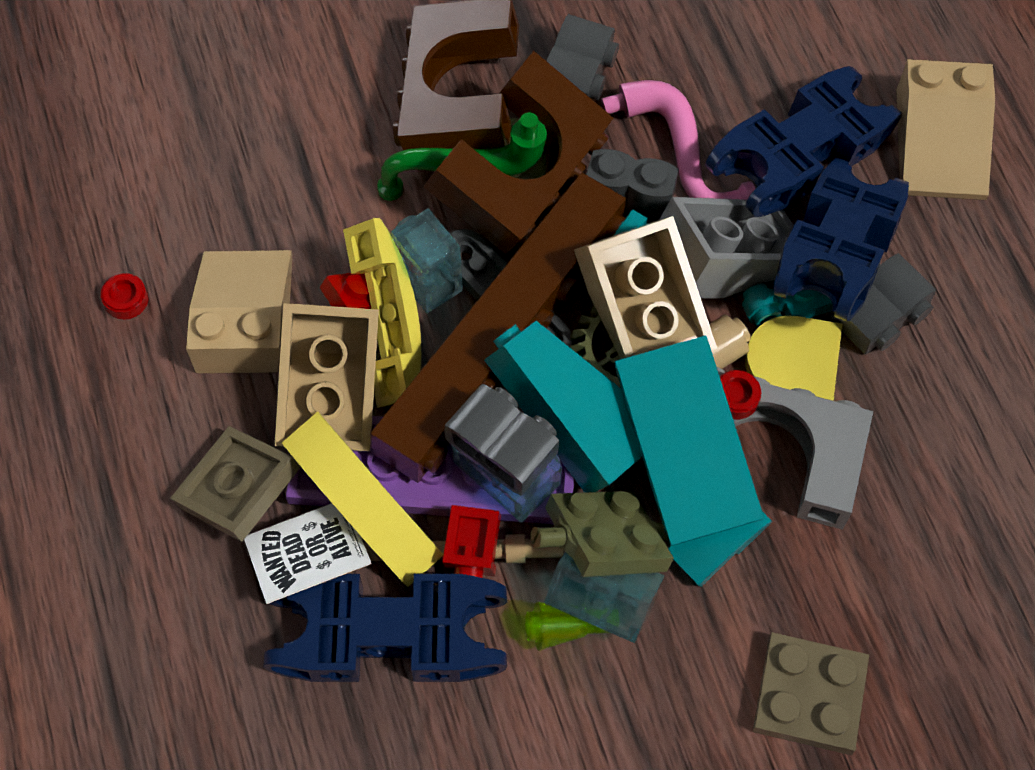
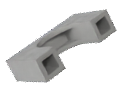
[717,367,873,530]

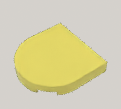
[745,316,842,401]

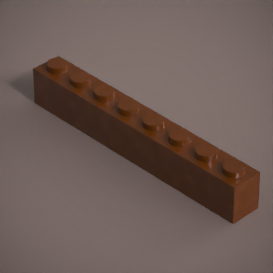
[370,172,626,483]

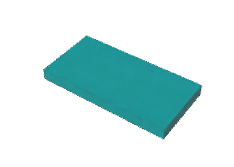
[614,335,764,547]

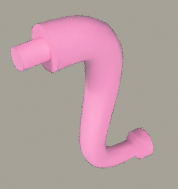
[601,80,755,200]

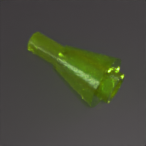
[525,601,618,651]

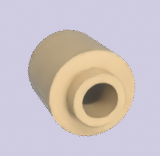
[709,315,751,369]

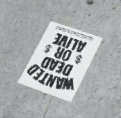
[244,503,372,604]

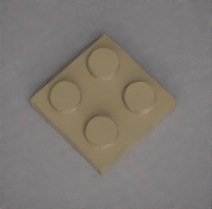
[170,426,301,542]
[752,632,869,755]

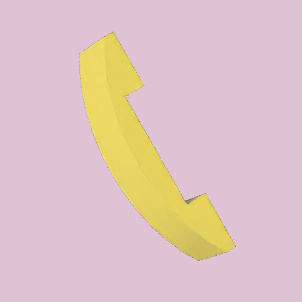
[343,218,421,408]
[282,412,444,587]

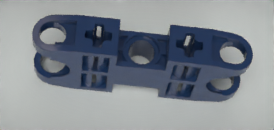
[705,66,903,217]
[773,158,909,322]
[263,574,507,682]

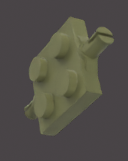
[531,491,674,577]

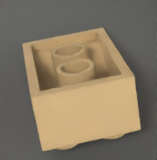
[896,59,995,200]
[574,216,717,359]
[186,250,292,373]
[275,303,379,451]

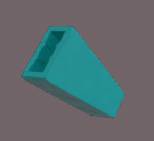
[484,321,642,493]

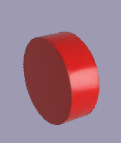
[101,273,149,320]
[720,370,762,420]

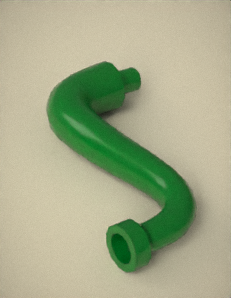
[377,112,547,201]

